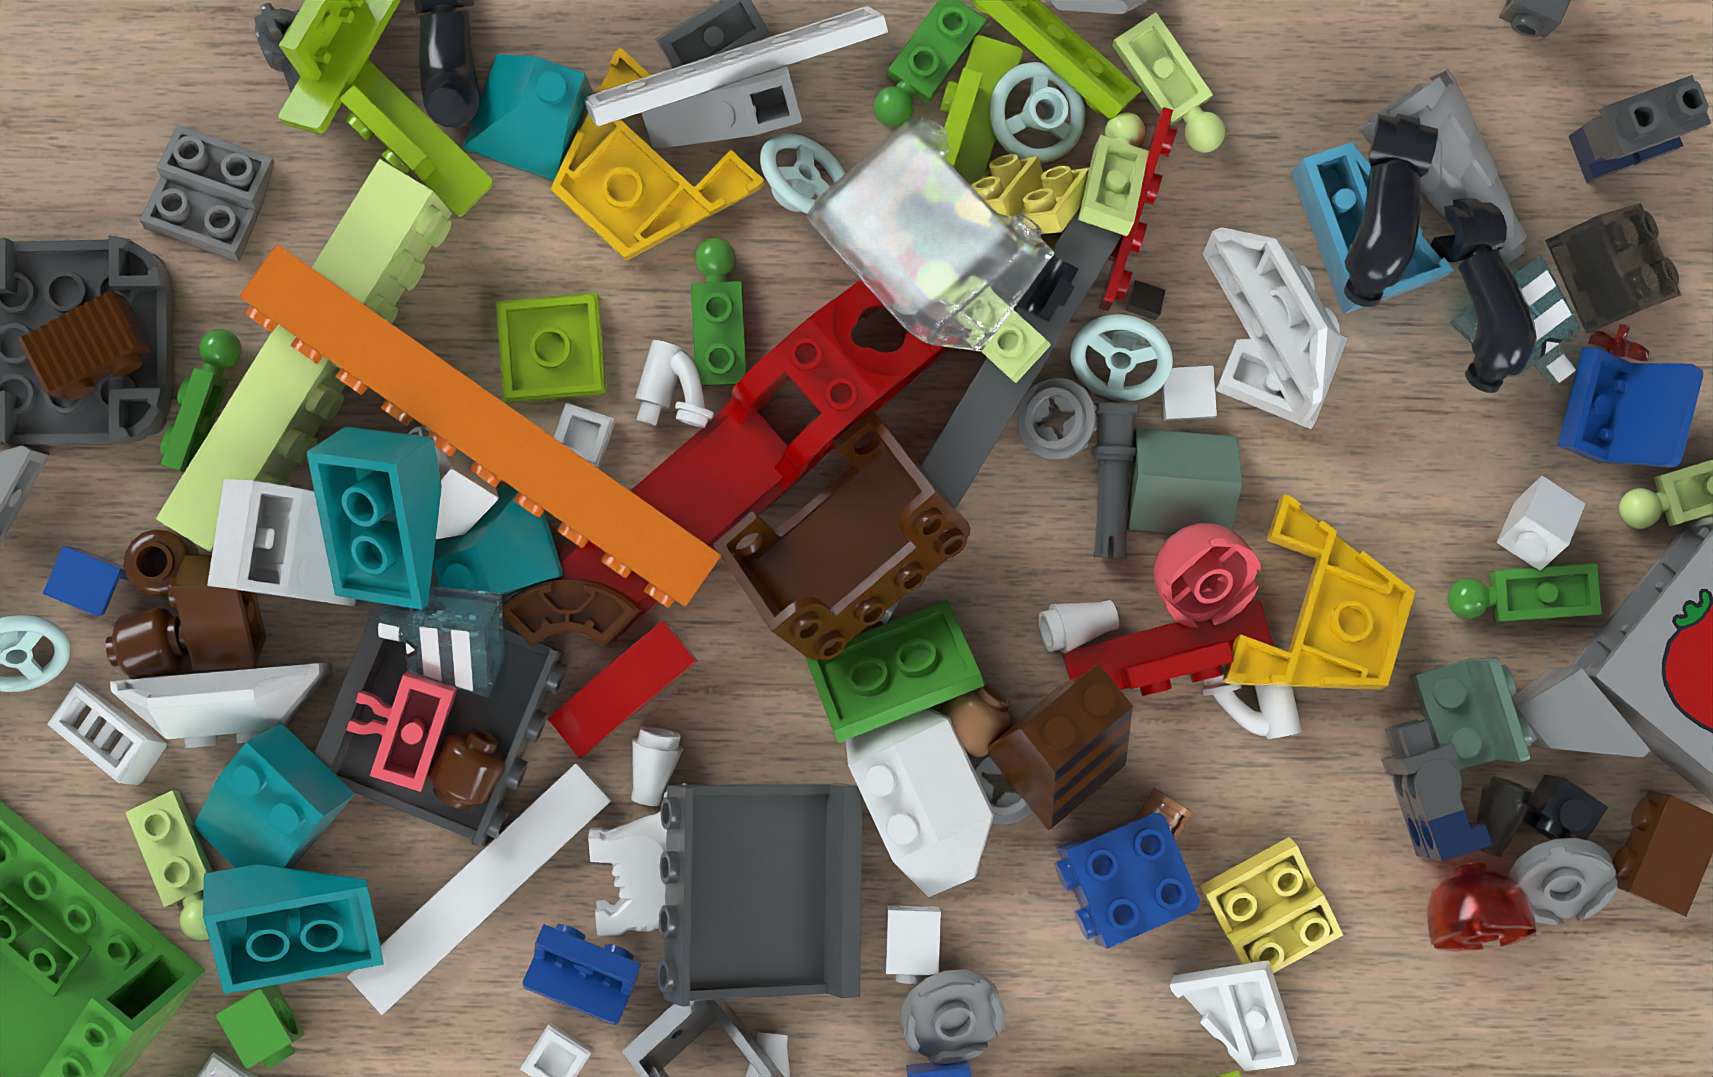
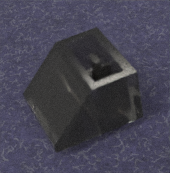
[1545,203,1681,334]

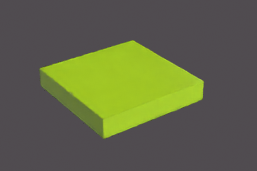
[496,292,607,404]

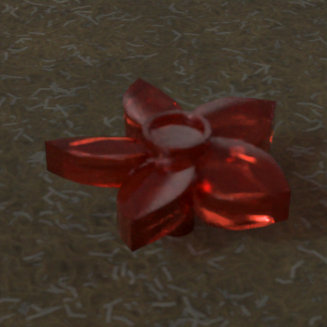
[1588,324,1651,361]

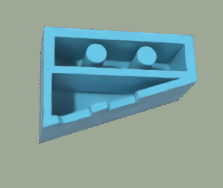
[1291,142,1454,314]

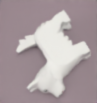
[588,783,687,938]

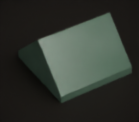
[1127,428,1242,534]

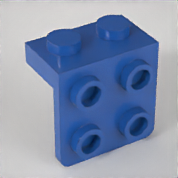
[1557,348,1703,467]
[1054,812,1200,949]

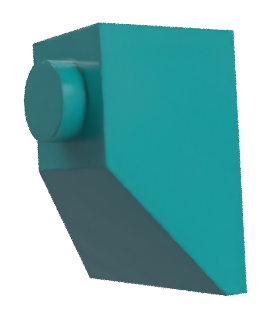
[462,54,592,182]
[433,485,564,610]

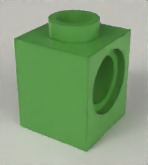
[215,985,305,1070]

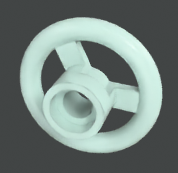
[989,62,1086,164]
[760,133,850,217]
[1070,314,1173,401]
[0,615,71,692]

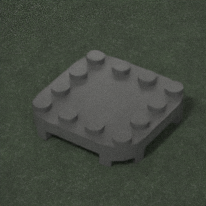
[0,235,173,447]

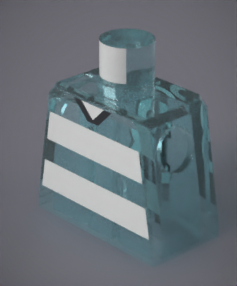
[1450,255,1580,387]
[378,586,505,697]

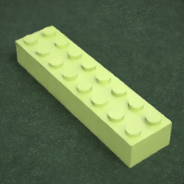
[156,159,452,552]

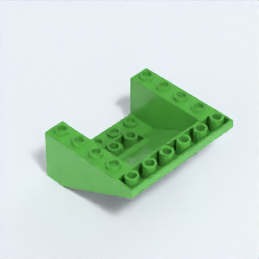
[0,800,206,1077]

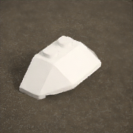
[1203,227,1341,424]
[110,663,332,748]
[845,708,995,897]

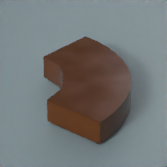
[496,579,643,647]

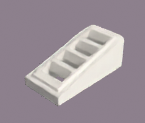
[47,682,167,785]

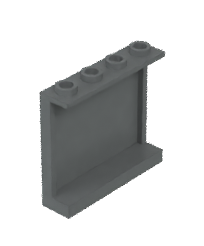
[314,599,567,847]
[658,783,863,1007]

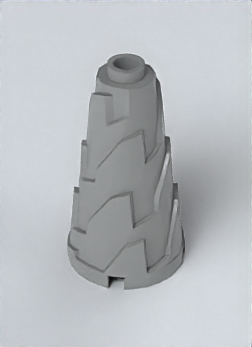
[1360,68,1527,264]

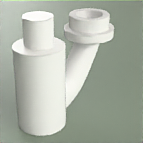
[635,340,713,428]
[1202,674,1302,739]

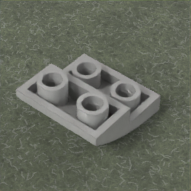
[140,125,274,262]

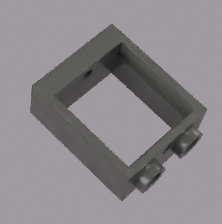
[621,999,784,1077]

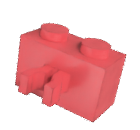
[346,669,458,792]

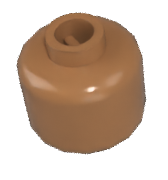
[937,681,1012,758]

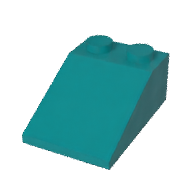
[307,427,442,610]
[192,722,355,869]
[203,864,384,994]

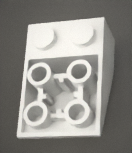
[207,479,356,607]

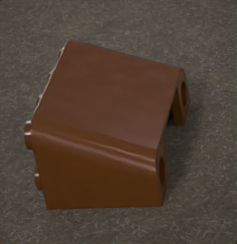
[713,408,971,660]

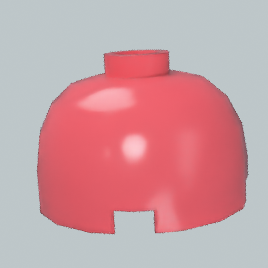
[1153,523,1261,628]

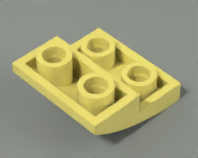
[956,154,1090,234]
[1200,837,1343,973]

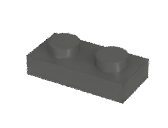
[655,0,770,69]

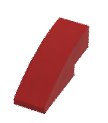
[548,620,698,759]

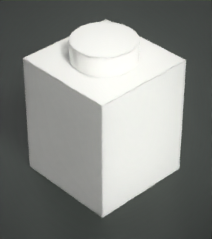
[1497,476,1585,571]
[885,905,941,984]

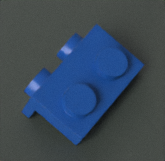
[523,924,641,1025]

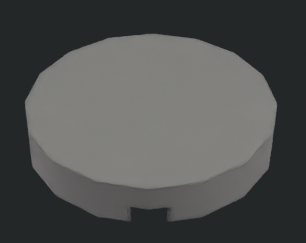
[1508,838,1618,925]
[900,969,1005,1064]

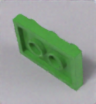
[805,600,985,743]

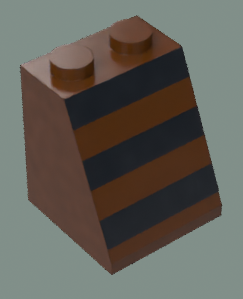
[988,664,1133,830]

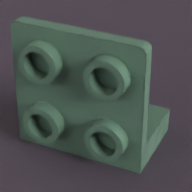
[1411,657,1532,771]

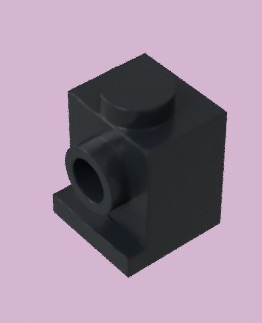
[1517,775,1608,840]

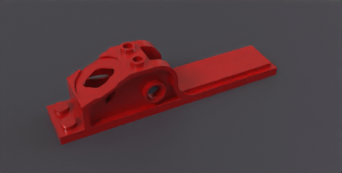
[551,244,967,646]

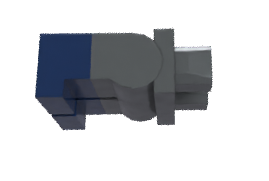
[1568,75,1711,183]
[1381,719,1493,861]

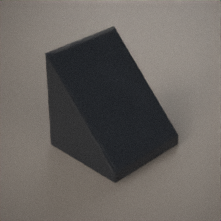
[1126,280,1166,320]

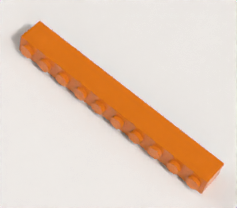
[238,244,722,608]

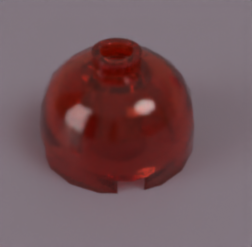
[1427,863,1536,951]

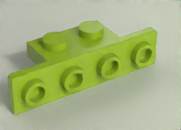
[278,0,401,135]
[924,35,1023,207]
[339,58,494,217]

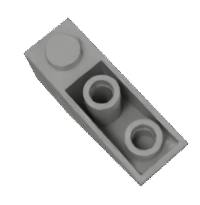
[641,65,802,149]

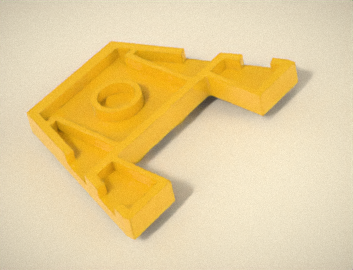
[550,47,765,262]
[1222,494,1416,690]

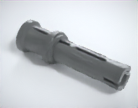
[1091,403,1139,558]

